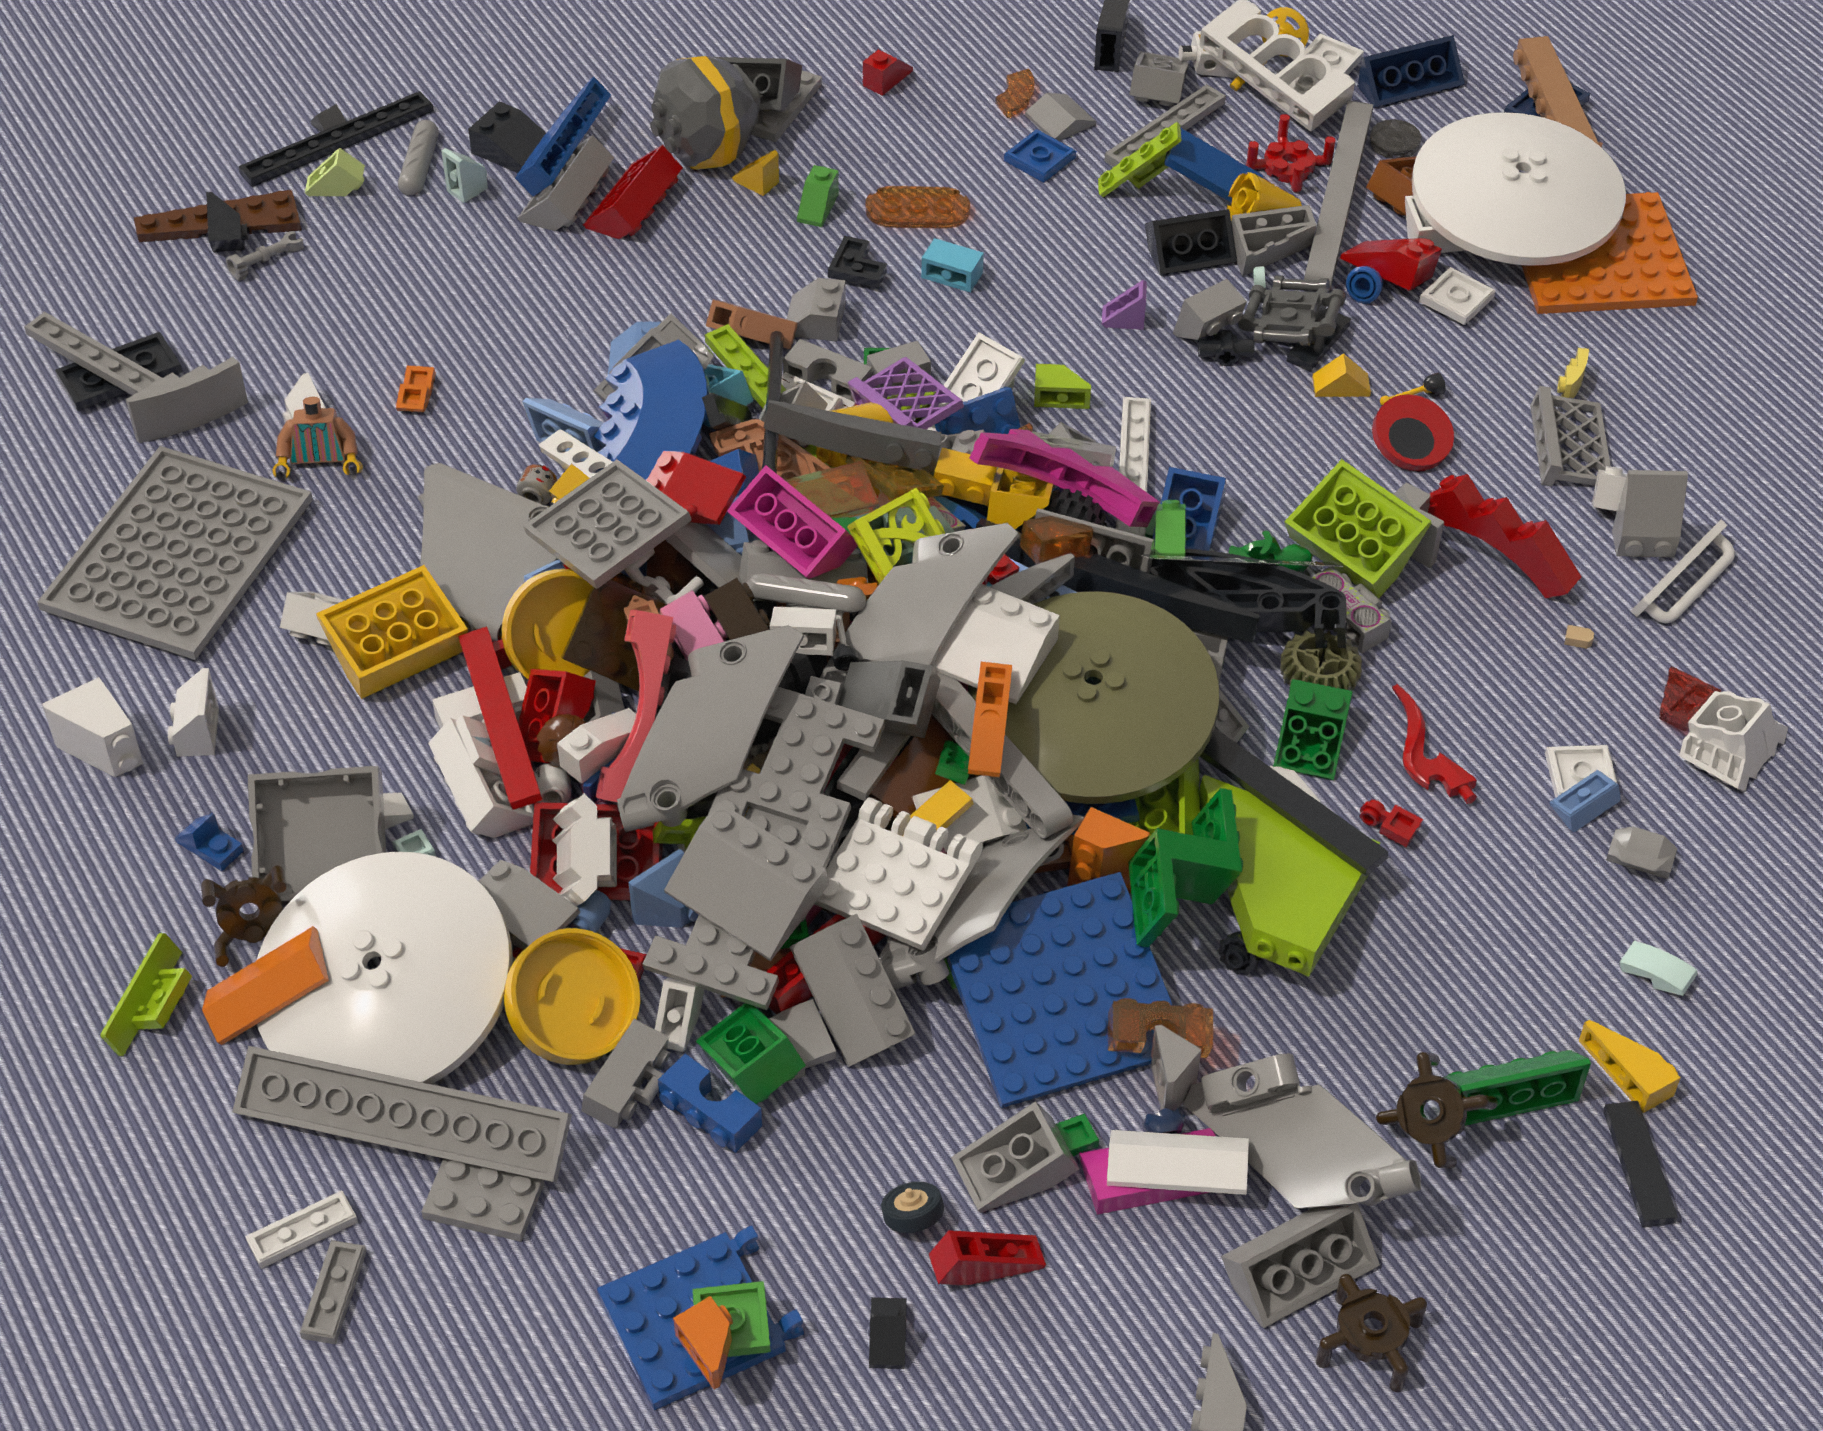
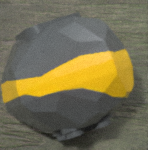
[650,56,760,170]

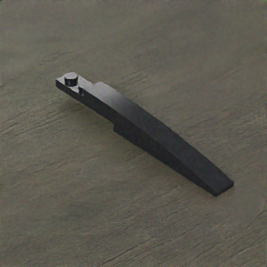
[976,518,1260,643]

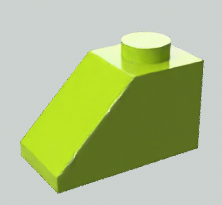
[1034,364,1091,409]

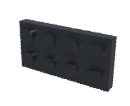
[55,332,182,411]

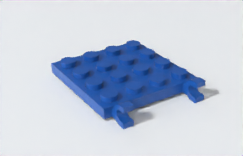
[597,1225,804,1410]

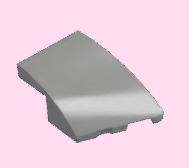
[1393,482,1444,568]

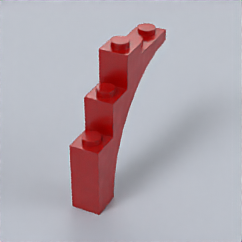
[1428,474,1582,599]

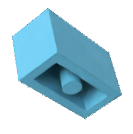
[921,238,984,293]

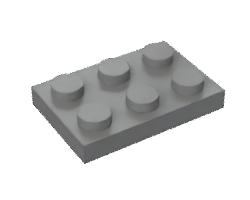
[421,1158,544,1242]

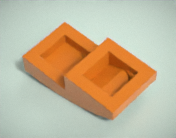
[396,365,436,412]

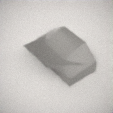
[1606,826,1678,879]

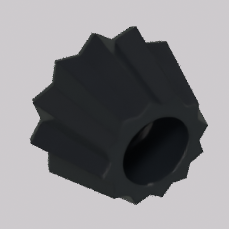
[1217,931,1260,975]

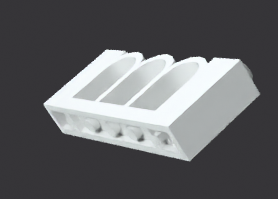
[1199,0,1355,132]

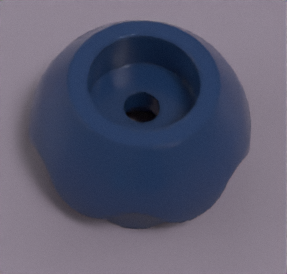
[1143,1108,1185,1134]

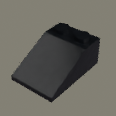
[468,101,546,173]

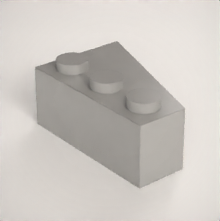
[1231,205,1317,277]

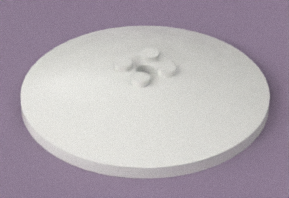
[1412,113,1626,266]
[257,852,513,1084]

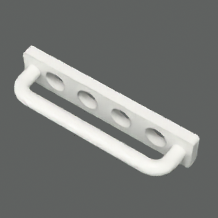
[539,430,612,478]
[1631,519,1735,624]

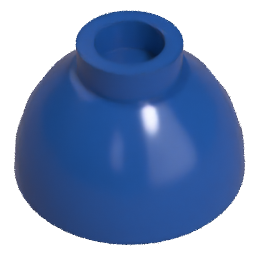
[1346,266,1383,304]

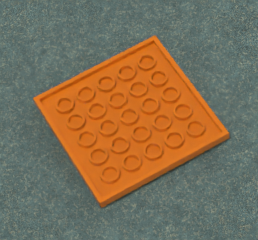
[1521,192,1698,314]

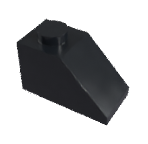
[206,192,249,252]

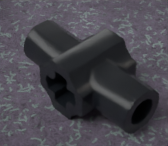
[1198,330,1255,366]

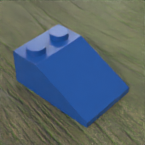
[1152,467,1227,551]

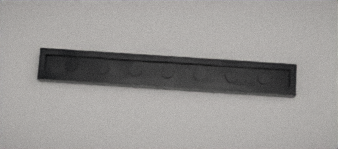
[238,91,434,187]
[1200,728,1388,876]

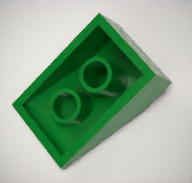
[696,1003,806,1104]

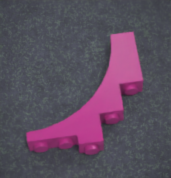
[969,429,1159,527]

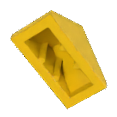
[732,150,779,196]
[1312,353,1371,397]

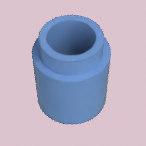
[568,890,611,933]

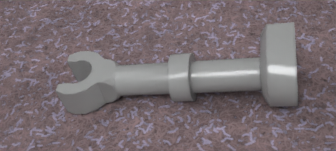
[226,231,304,282]

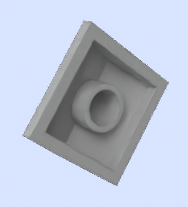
[1025,93,1096,141]

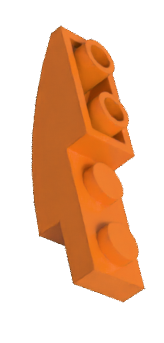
[968,661,1012,777]

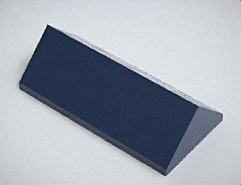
[1357,35,1465,108]

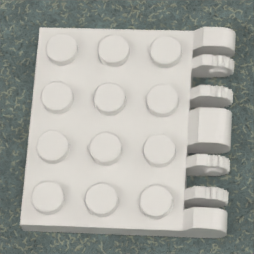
[815,797,983,951]

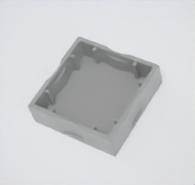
[248,766,386,905]

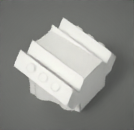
[1679,691,1788,791]
[552,794,617,906]

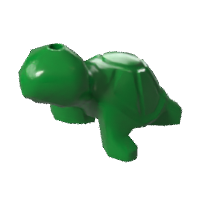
[1229,530,1313,573]

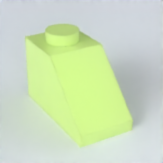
[305,148,365,196]

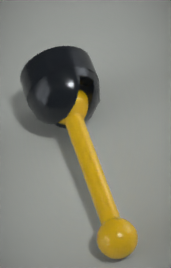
[1380,372,1446,405]

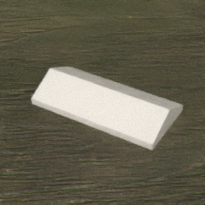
[1107,1130,1249,1195]

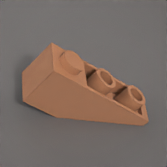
[706,299,798,349]

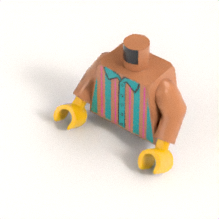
[272,396,363,478]

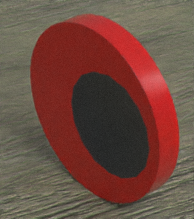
[1372,394,1454,471]

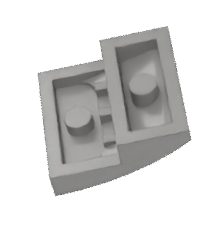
[769,999,836,1082]

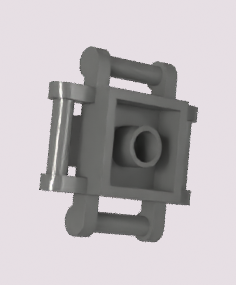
[1238,275,1346,346]

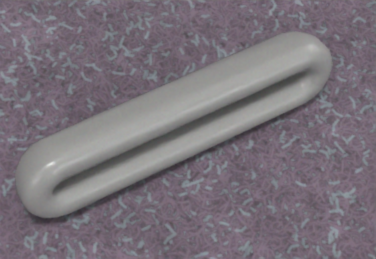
[398,120,439,195]
[747,573,867,613]

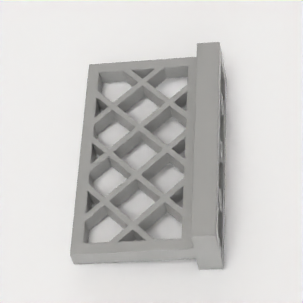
[1530,386,1611,486]

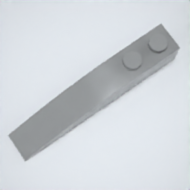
[990,553,1075,604]

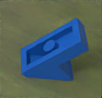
[175,813,244,871]

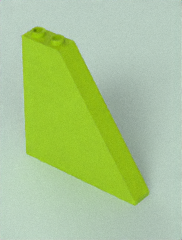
[1200,775,1380,977]

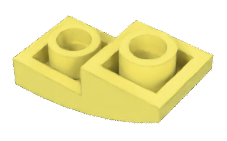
[1557,348,1589,399]

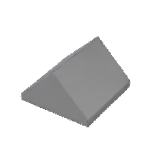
[1150,1025,1202,1111]

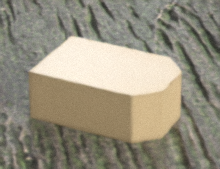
[1564,625,1594,649]

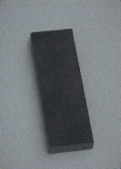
[1286,308,1351,372]

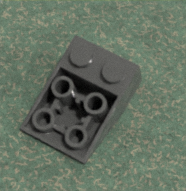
[838,660,941,738]

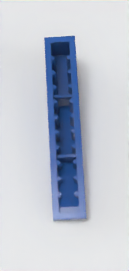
[515,77,611,197]

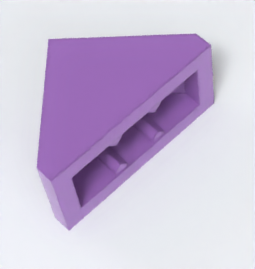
[1102,280,1147,330]

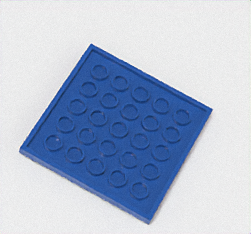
[946,872,1186,1108]

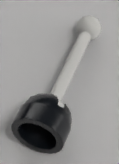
[833,611,859,671]

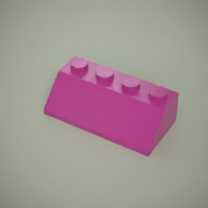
[727,465,858,579]

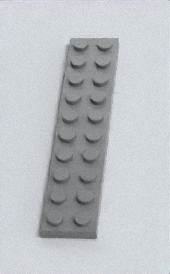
[232,1046,572,1182]

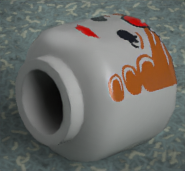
[516,464,558,505]

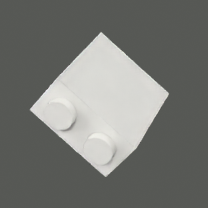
[42,677,143,777]

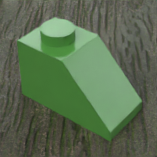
[797,165,839,227]

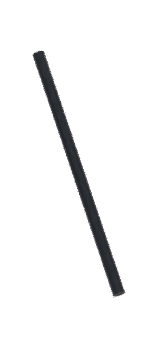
[762,331,784,474]

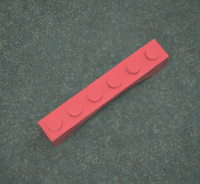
[596,610,676,802]

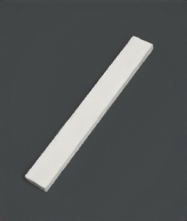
[1116,397,1151,537]

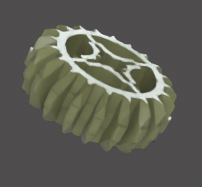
[1280,630,1362,690]

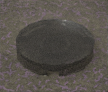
[1370,119,1422,158]

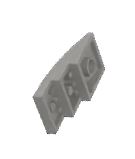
[126,357,248,443]

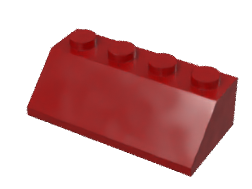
[583,144,683,239]

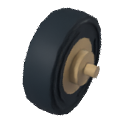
[881,1182,944,1233]

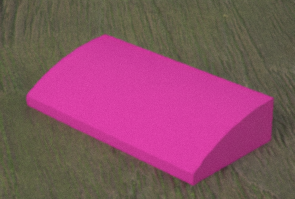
[1079,1128,1215,1215]

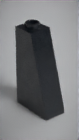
[1094,0,1130,72]

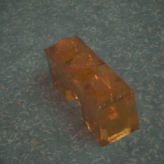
[1108,998,1213,1058]

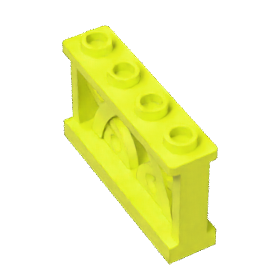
[847,488,945,584]

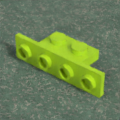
[1098,122,1181,197]
[100,933,192,1056]

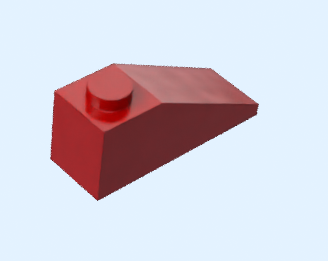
[929,1230,1046,1285]

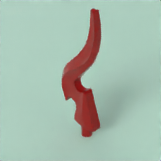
[1392,684,1477,804]

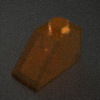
[1020,516,1093,564]

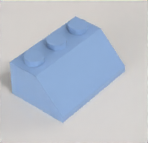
[522,398,604,461]

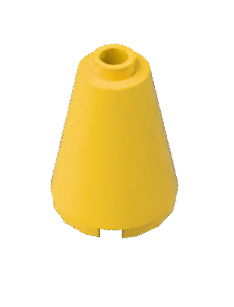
[1227,172,1302,221]

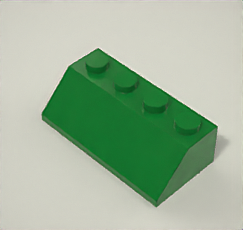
[1444,1050,1591,1126]

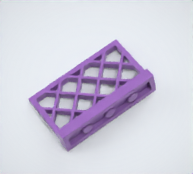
[847,356,964,429]

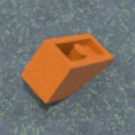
[673,1296,733,1390]

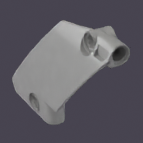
[820,523,1020,687]
[617,625,804,832]
[878,815,1085,990]
[1183,1053,1421,1209]

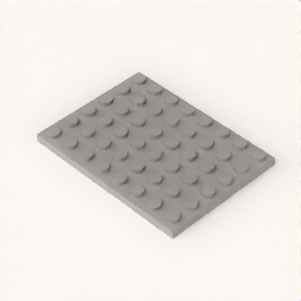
[37,446,313,660]

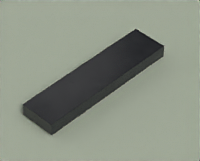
[1603,1101,1678,1227]

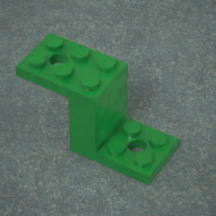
[1128,788,1243,948]

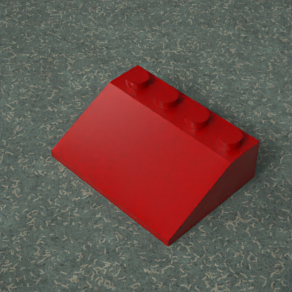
[530,802,663,901]

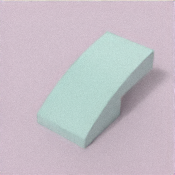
[1620,941,1698,996]

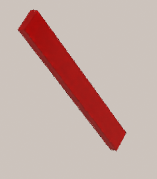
[458,626,543,810]

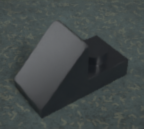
[869,1297,907,1369]

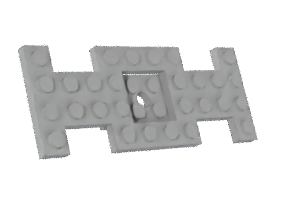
[643,687,885,1010]

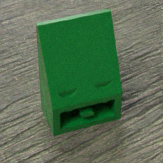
[1273,679,1352,780]

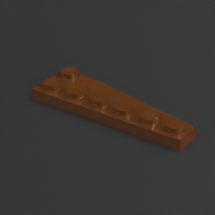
[134,189,301,242]

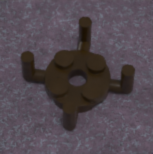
[201,865,286,967]
[1376,1052,1498,1169]
[1315,1274,1427,1392]

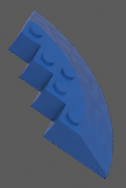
[593,340,710,480]

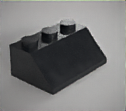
[1145,209,1237,275]

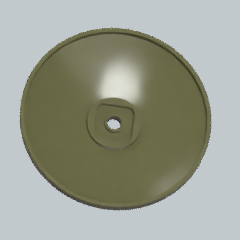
[968,592,1219,804]

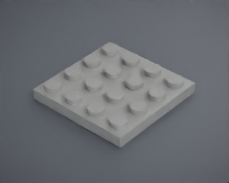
[523,459,691,589]

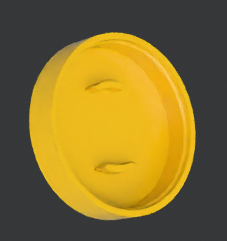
[502,569,592,679]
[504,928,640,1065]

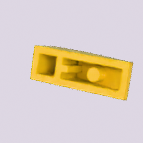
[1579,1020,1681,1113]

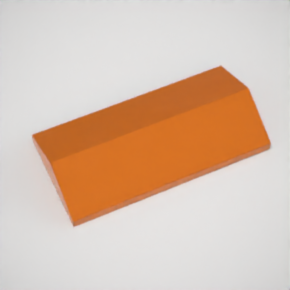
[202,926,329,1045]

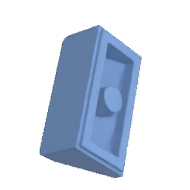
[1550,770,1621,832]

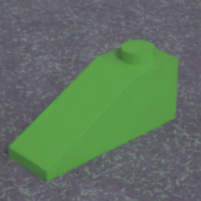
[1155,500,1186,556]

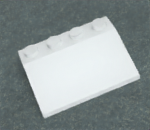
[932,584,1060,704]

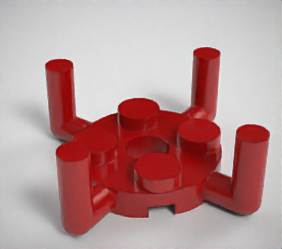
[1246,114,1336,193]

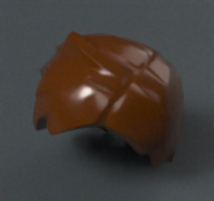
[537,714,586,767]

